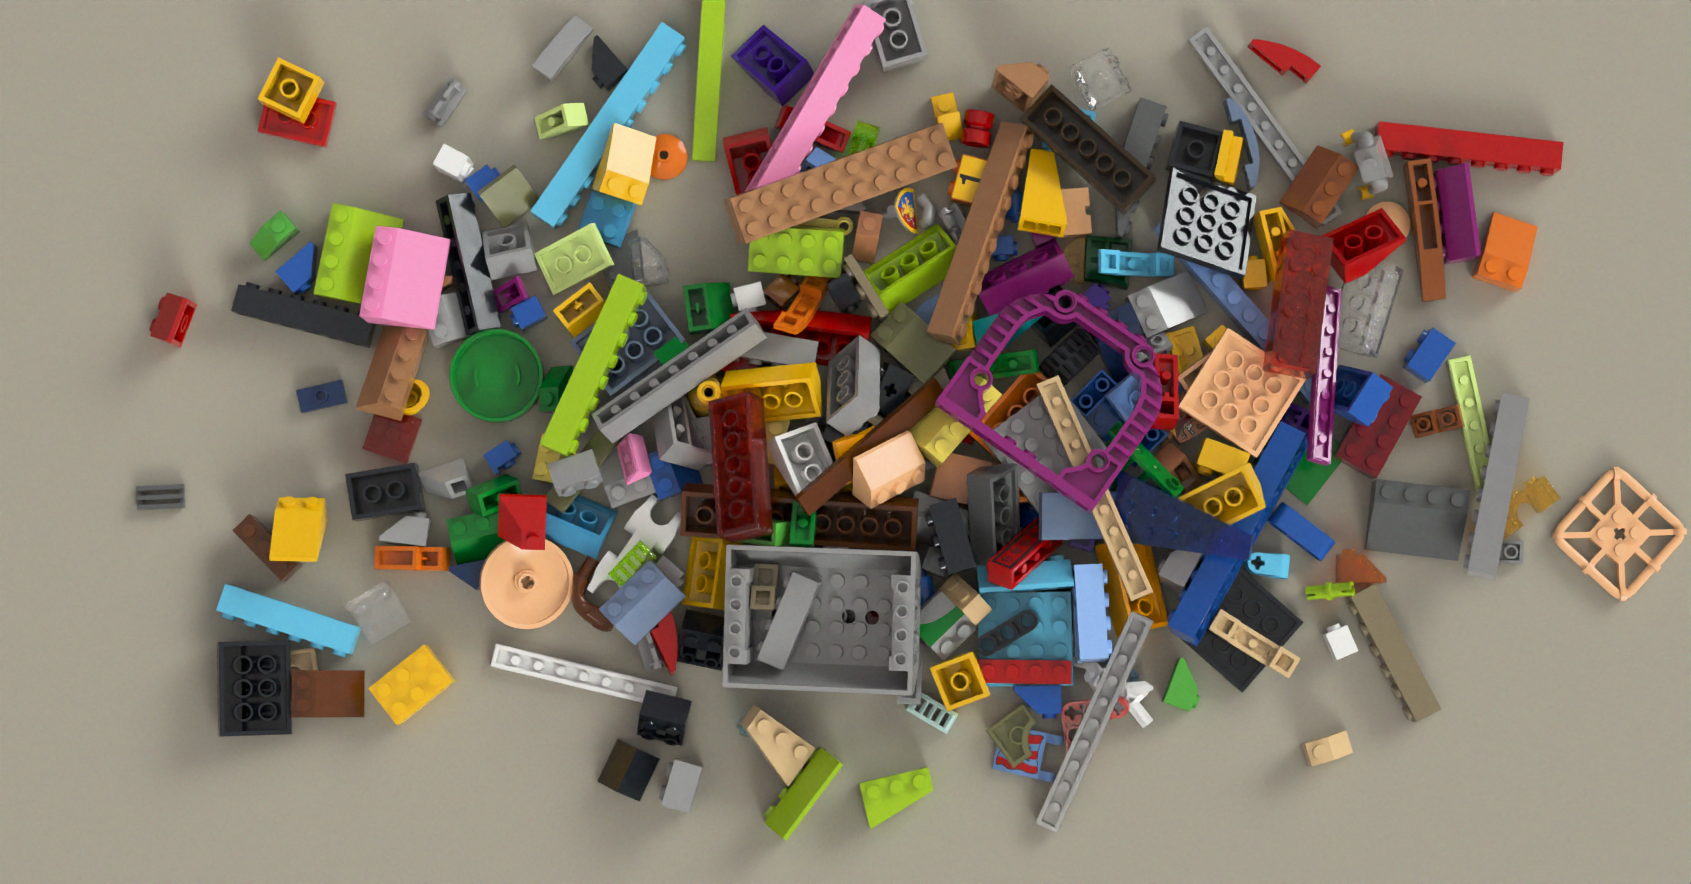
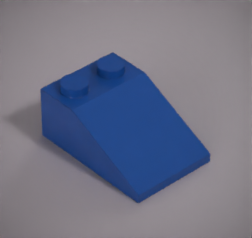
[1334,364,1393,427]

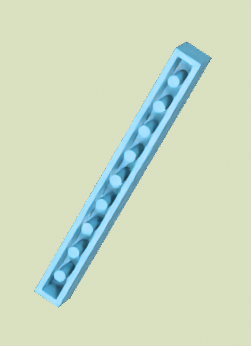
[531,22,686,230]

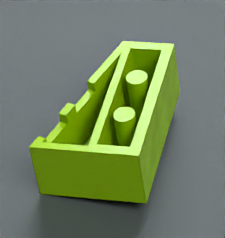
[859,767,933,829]

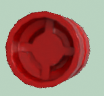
[960,109,995,148]

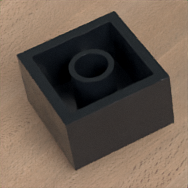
[1165,121,1223,180]

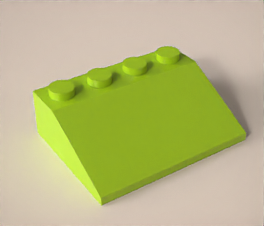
[314,203,405,305]

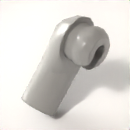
[916,193,937,229]

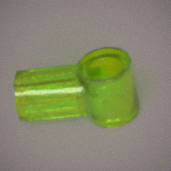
[848,120,880,155]

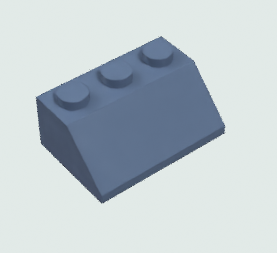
[599,560,686,645]

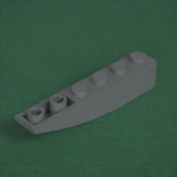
[1115,98,1169,238]

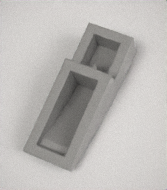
[532,16,594,82]

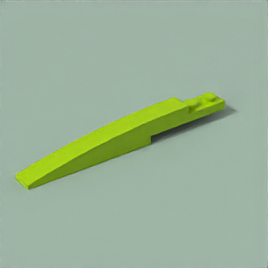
[692,0,726,162]

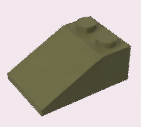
[870,302,957,384]

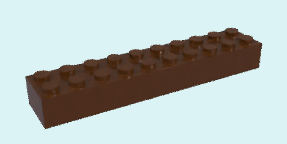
[680,483,919,552]

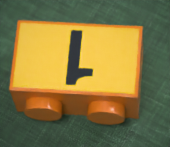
[947,154,987,207]

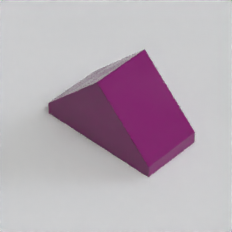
[494,276,530,314]

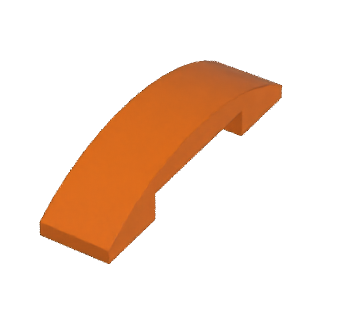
[773,276,830,335]

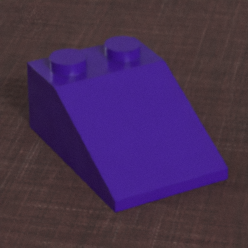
[731,25,814,107]

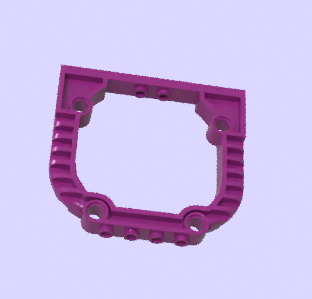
[935,290,1162,514]

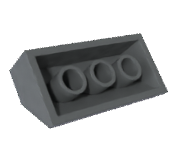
[966,463,1020,565]

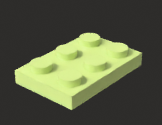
[534,223,614,295]

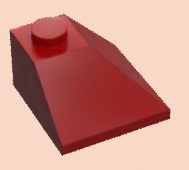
[498,494,547,550]

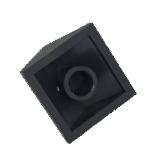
[598,739,660,801]

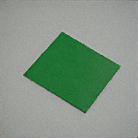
[1253,437,1341,505]

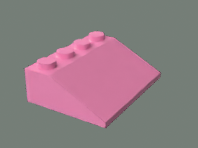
[359,226,451,330]

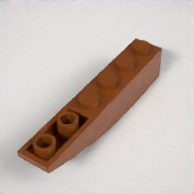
[1403,158,1446,302]

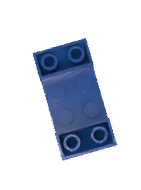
[1071,369,1168,468]

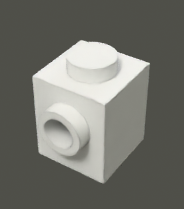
[730,281,766,312]

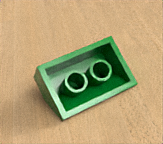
[446,511,505,565]

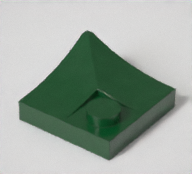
[1084,235,1132,290]

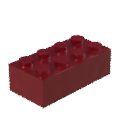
[1332,374,1422,480]

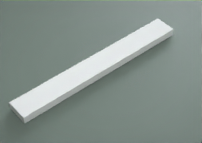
[490,644,678,703]

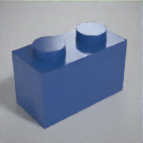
[1403,327,1456,383]

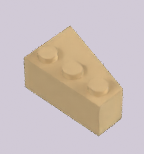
[740,704,816,786]

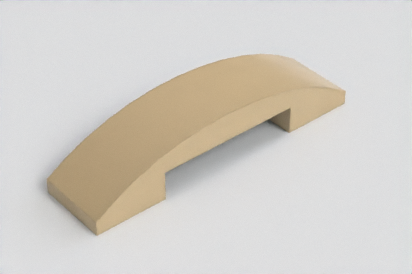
[1208,609,1301,679]

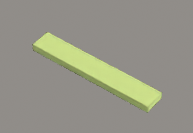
[1446,355,1490,496]

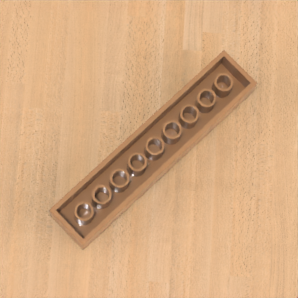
[723,123,957,244]

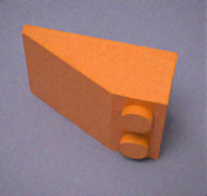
[1472,212,1538,292]

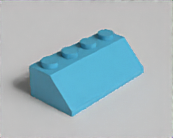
[975,555,1074,595]

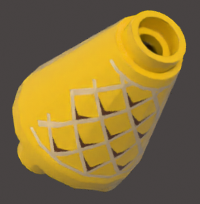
[687,374,728,418]

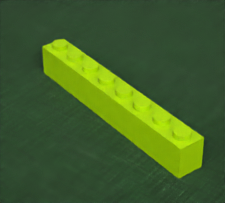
[540,274,648,457]

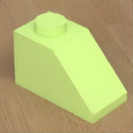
[534,103,589,140]

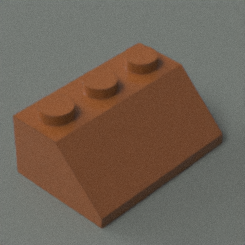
[1279,145,1359,228]

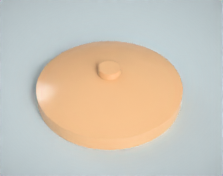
[479,539,573,629]

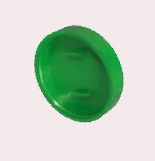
[449,329,544,423]

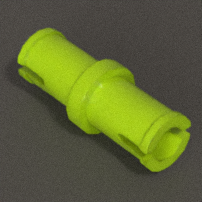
[1305,581,1355,601]

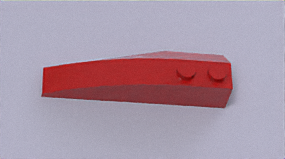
[730,310,872,366]

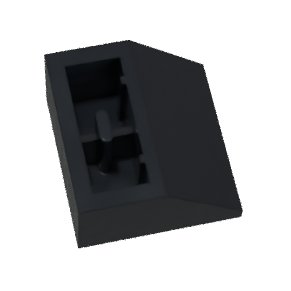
[677,609,724,671]
[637,690,692,746]

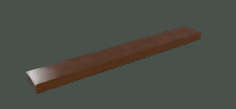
[794,377,943,516]

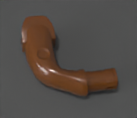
[572,556,614,632]

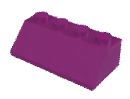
[1433,163,1481,264]
[979,239,1074,316]

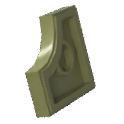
[986,703,1037,768]

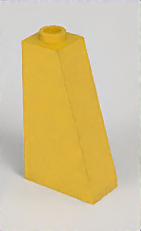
[1017,148,1067,238]

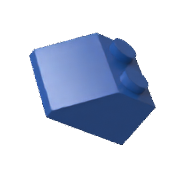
[648,451,703,502]

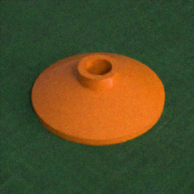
[650,134,688,180]

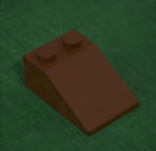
[291,670,365,717]

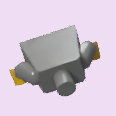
[1339,129,1394,200]

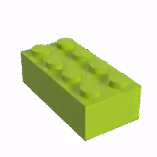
[748,225,845,278]

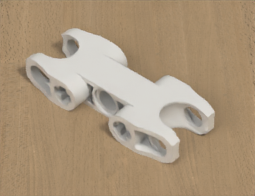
[587,494,681,594]

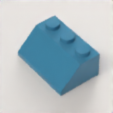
[545,485,618,559]

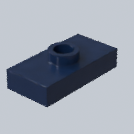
[296,380,348,413]

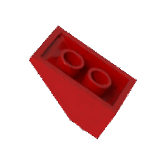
[723,127,772,195]
[1321,208,1406,284]

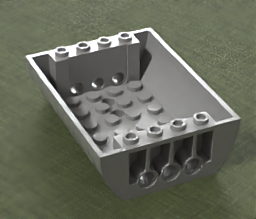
[722,545,921,695]

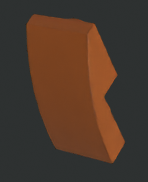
[1411,404,1465,438]

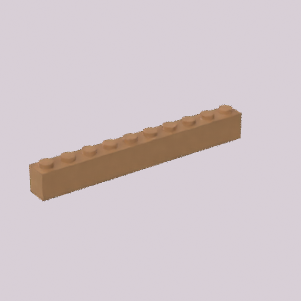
[927,121,1034,345]

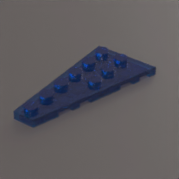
[1115,470,1253,560]

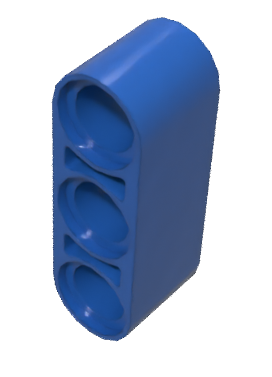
[1267,502,1335,562]

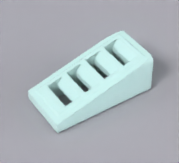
[906,693,958,734]

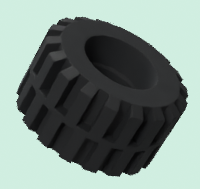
[1039,328,1101,387]

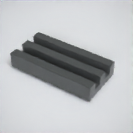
[136,484,185,510]

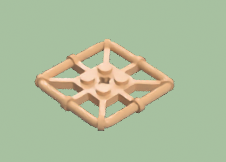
[1552,467,1687,601]

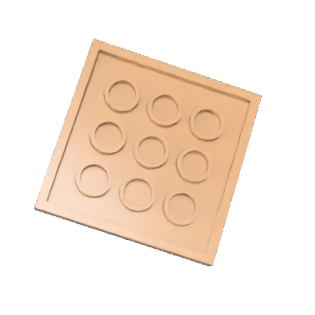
[1179,328,1306,458]

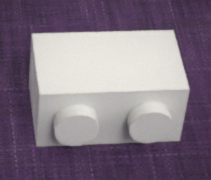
[433,144,474,184]

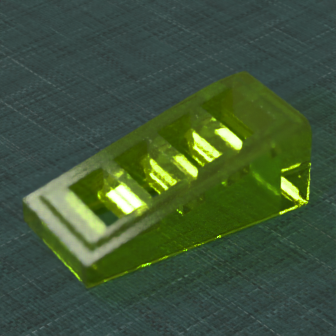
[608,540,657,587]

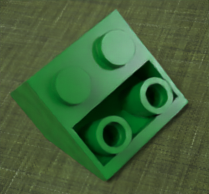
[683,282,734,335]

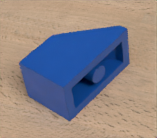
[275,241,317,295]
[1013,685,1062,718]

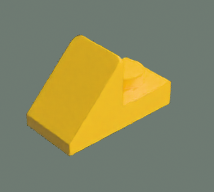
[931,92,962,141]

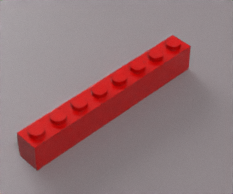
[1374,121,1564,176]

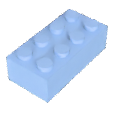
[1071,564,1112,664]

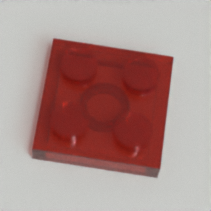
[362,414,422,464]

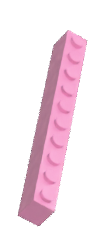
[745,3,886,192]

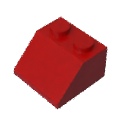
[149,293,197,348]

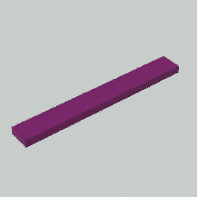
[1306,284,1342,466]

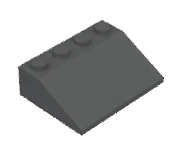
[1365,479,1470,561]

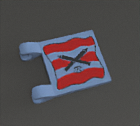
[992,730,1064,782]

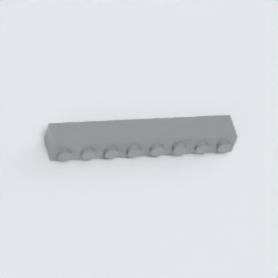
[591,308,767,443]
[1463,393,1530,581]

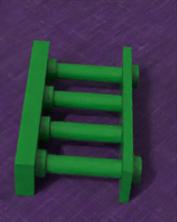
[1104,421,1184,529]

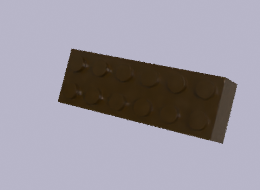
[1020,84,1156,215]

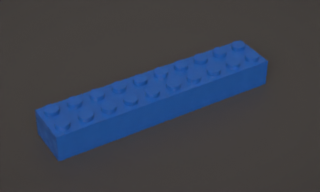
[1167,421,1308,647]

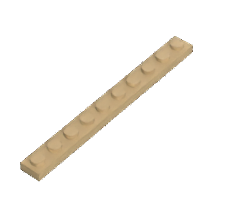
[1036,375,1153,602]

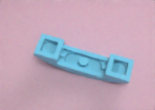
[1098,249,1174,277]

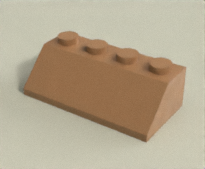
[991,62,1050,113]
[356,325,428,421]

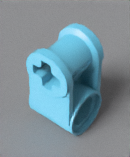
[1243,552,1290,579]

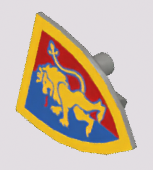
[883,188,919,235]

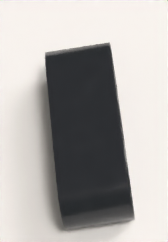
[976,609,1039,656]

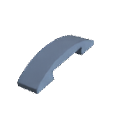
[1223,98,1259,191]

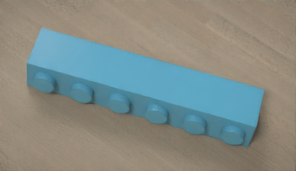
[216,584,362,657]

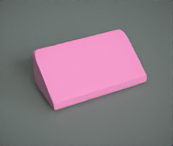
[616,433,652,485]

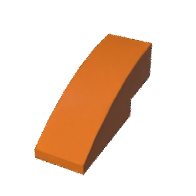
[374,546,451,571]

